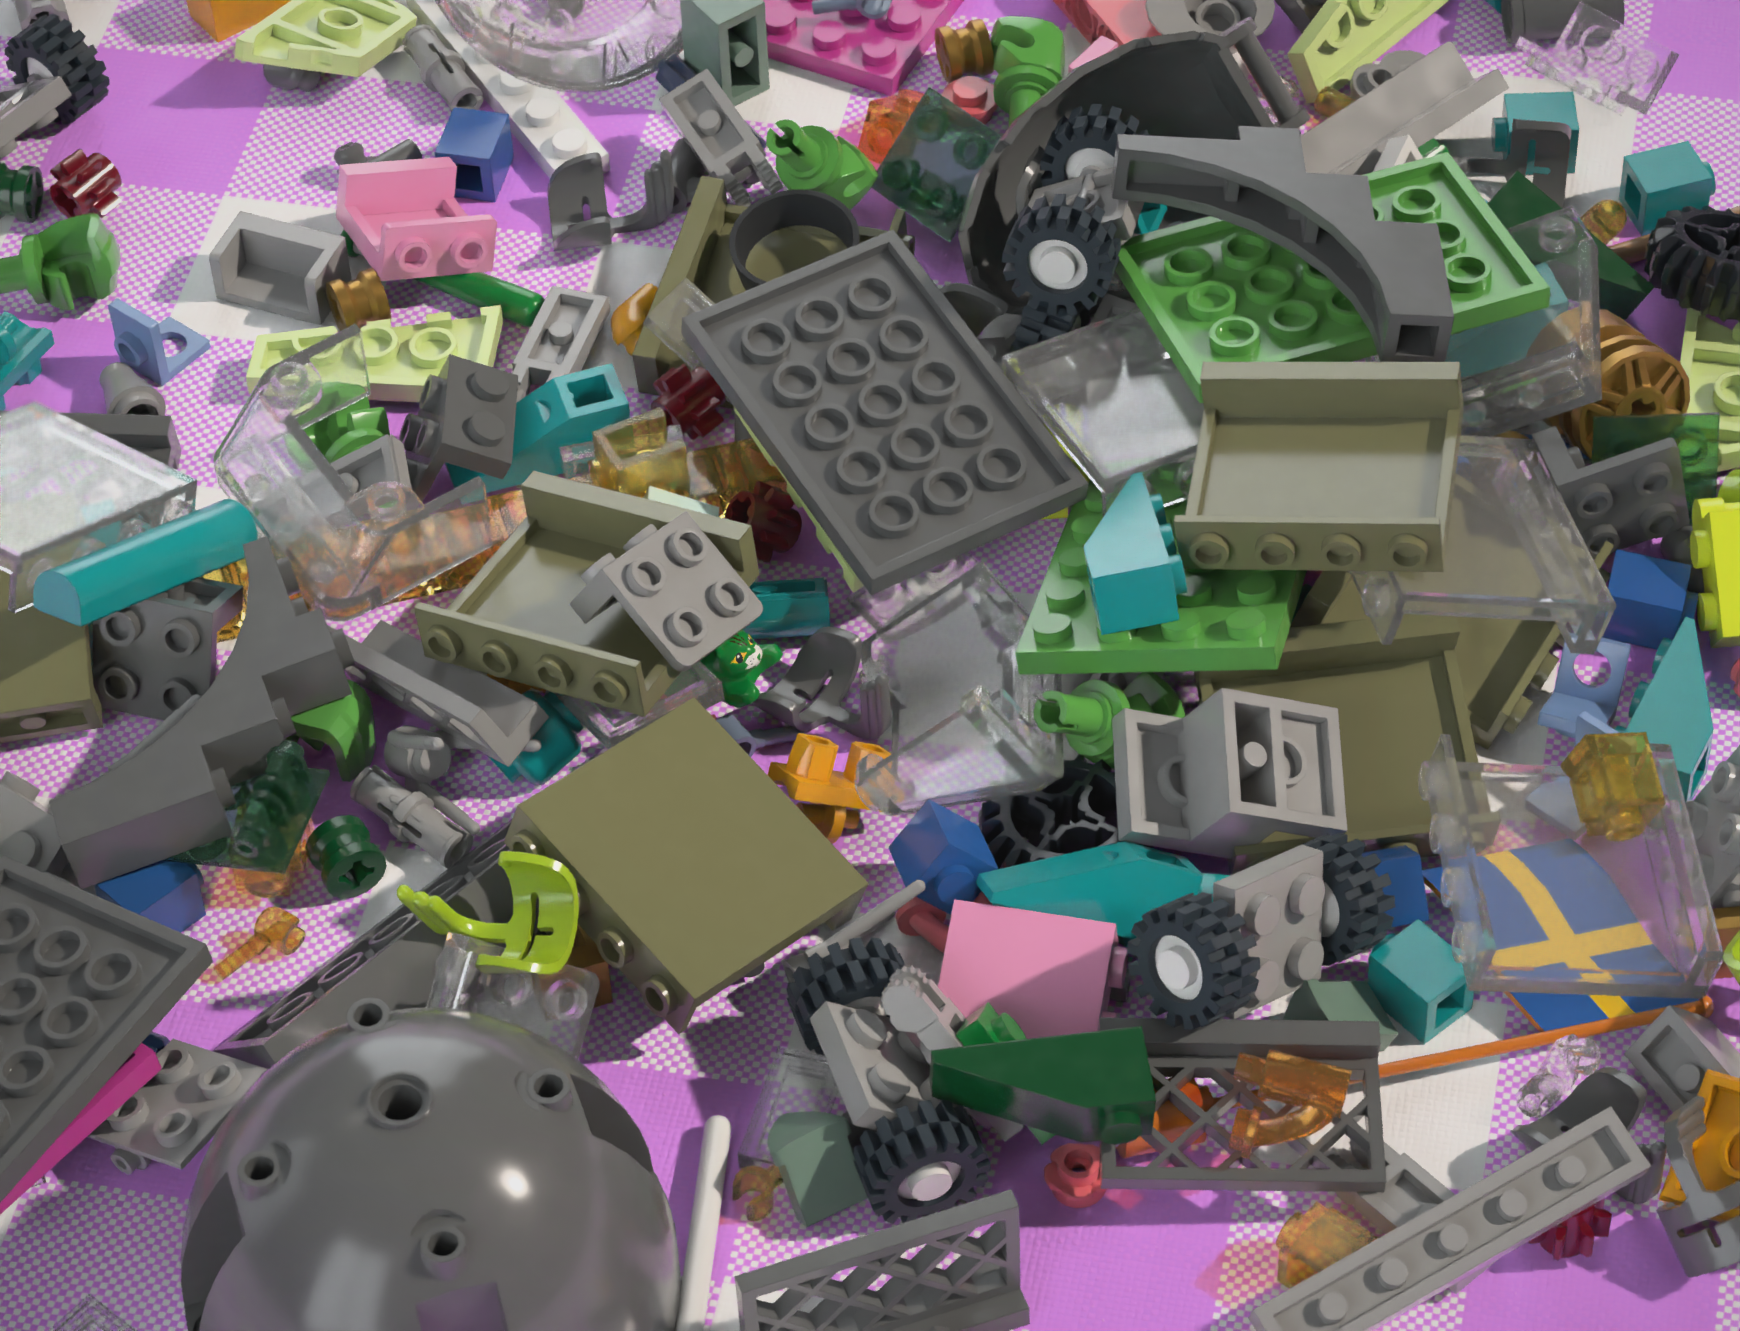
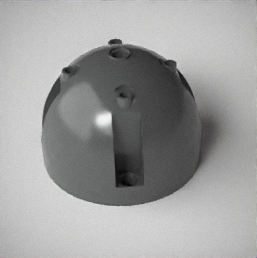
[181,998,682,1331]

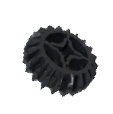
[1644,205,1740,322]
[978,750,1155,869]

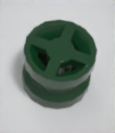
[0,163,44,223]
[305,815,387,899]

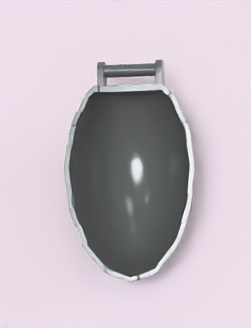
[958,17,1311,315]

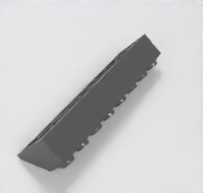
[213,745,615,1069]

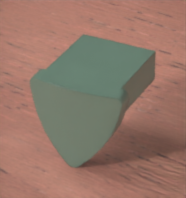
[1283,978,1399,1051]
[767,1111,868,1227]

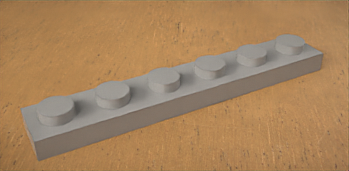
[1248,1106,1651,1331]

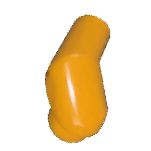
[611,283,658,356]

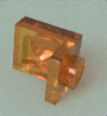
[858,89,950,172]

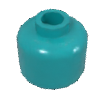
[487,690,584,785]

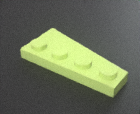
[1287,0,1449,103]
[246,305,503,402]

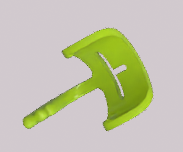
[397,851,579,974]

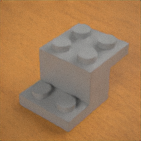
[1112,688,1347,859]

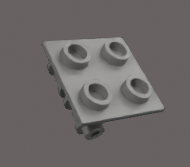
[1677,745,1740,911]
[87,1039,267,1175]

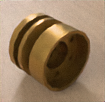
[1524,309,1690,462]

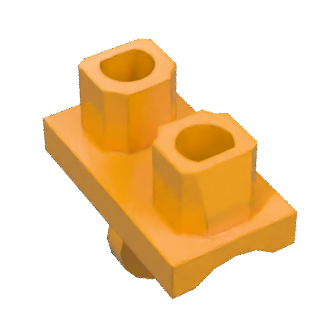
[767,733,902,844]

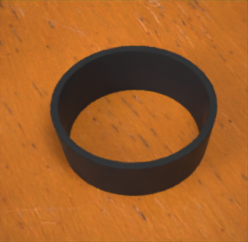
[729,189,859,291]

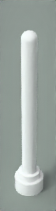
[675,1115,732,1331]

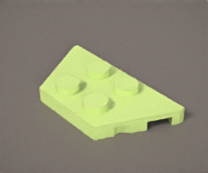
[234,0,417,77]
[1673,308,1740,479]

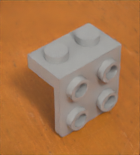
[569,511,763,671]

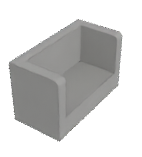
[209,211,352,325]

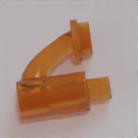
[1228,1049,1352,1160]

